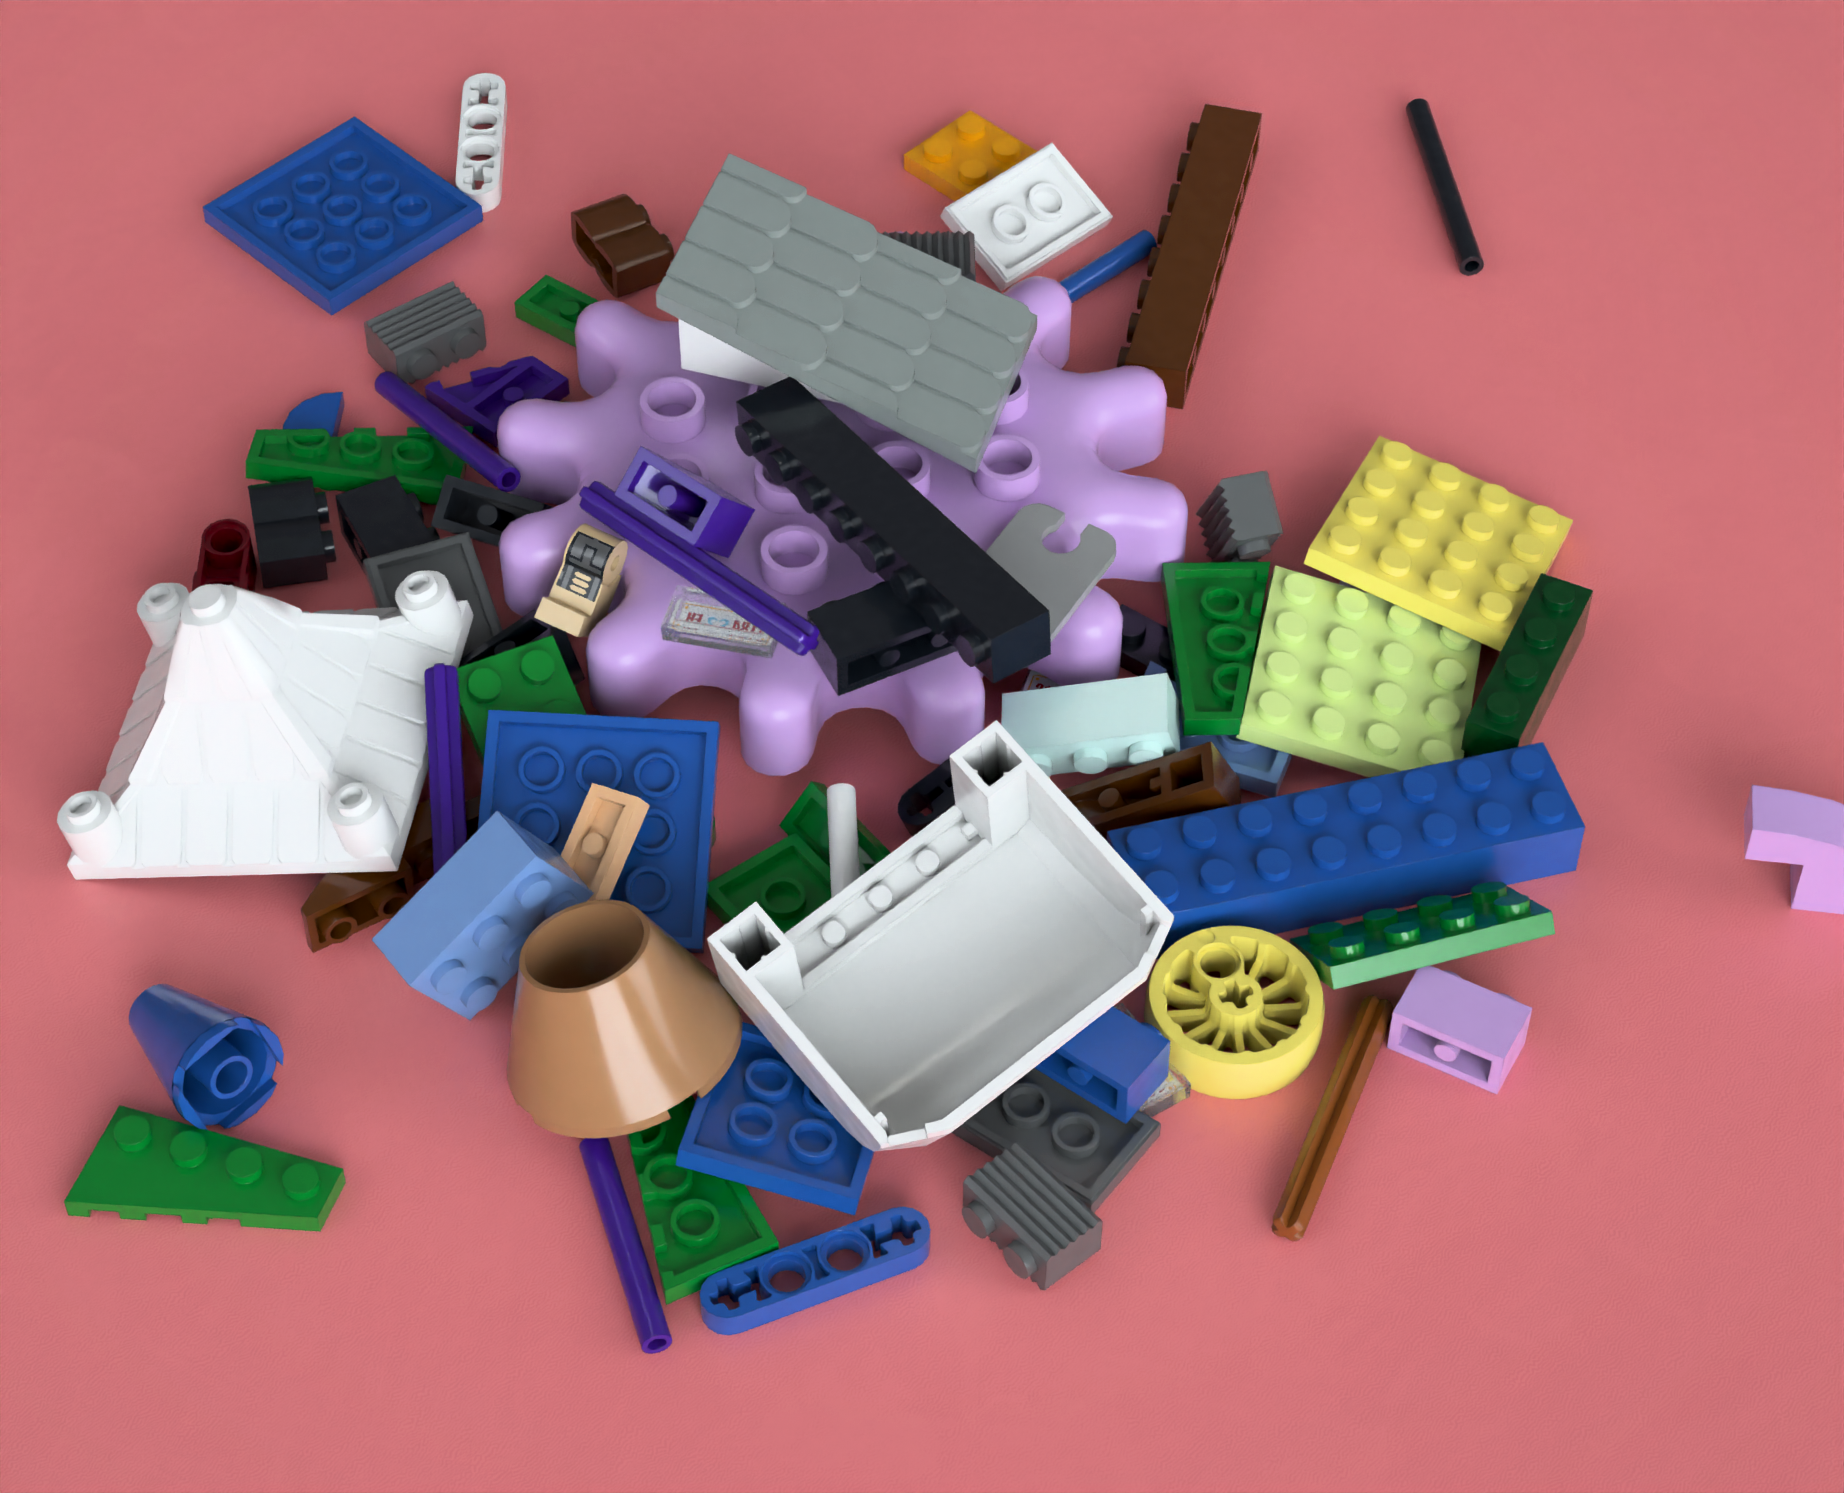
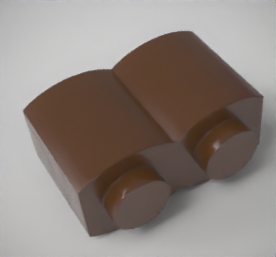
[571,194,675,298]

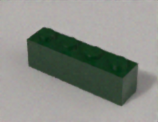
[1461,573,1593,758]

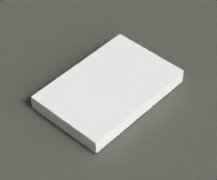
[940,143,1113,292]

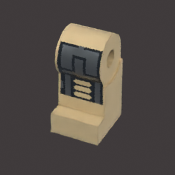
[534,523,628,637]

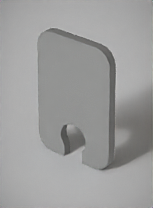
[986,503,1116,642]

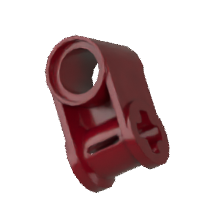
[192,519,257,592]

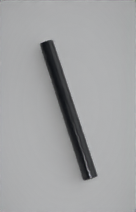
[1406,99,1484,276]

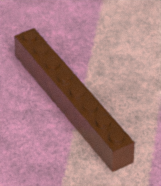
[1117,104,1262,409]

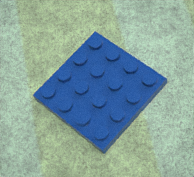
[203,116,483,316]
[478,710,720,953]

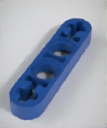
[699,1207,931,1335]

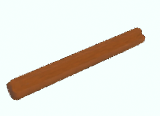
[1271,995,1394,1241]

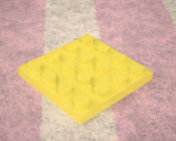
[1303,435,1573,652]

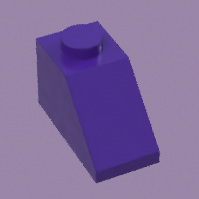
[614,446,755,558]

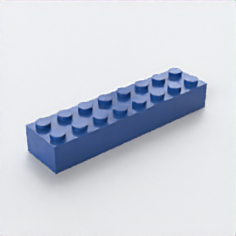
[1107,742,1585,959]

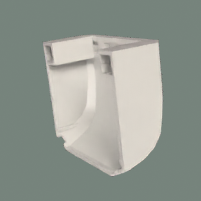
[707,720,1174,1152]

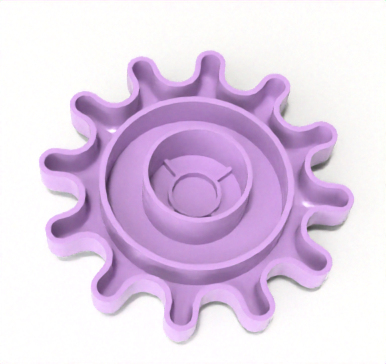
[497,231,1188,776]

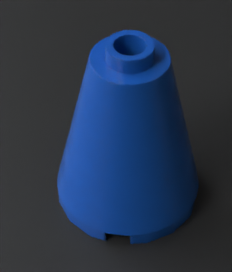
[129,984,284,1130]

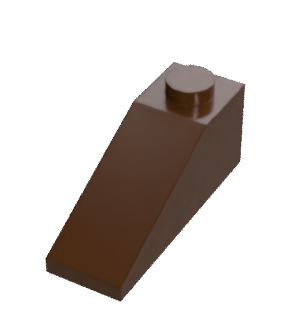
[1061,741,1241,841]

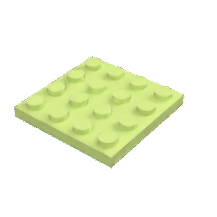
[1236,565,1482,777]

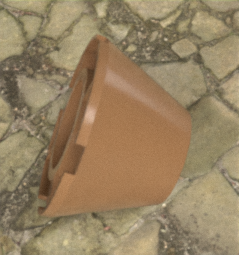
[507,900,743,1138]

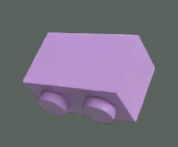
[1387,965,1532,1094]

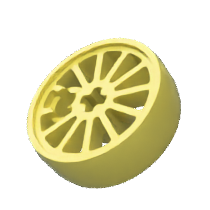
[1144,926,1325,1099]

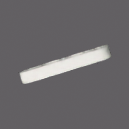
[455,73,508,213]

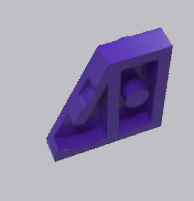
[425,356,570,447]

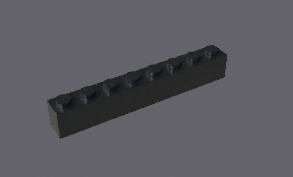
[735,377,1051,684]

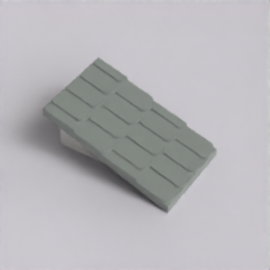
[656,153,1038,473]

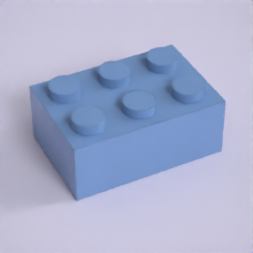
[372,811,594,1020]

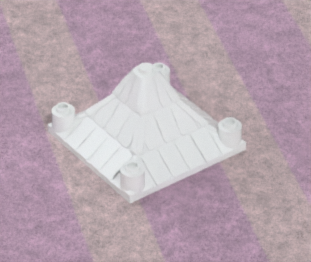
[57,570,474,880]

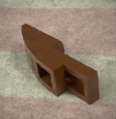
[301,795,481,953]

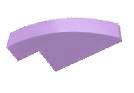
[1744,785,1844,914]

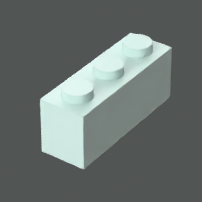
[1001,673,1180,777]

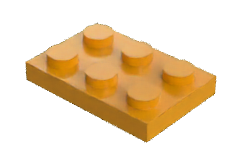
[904,110,1037,201]

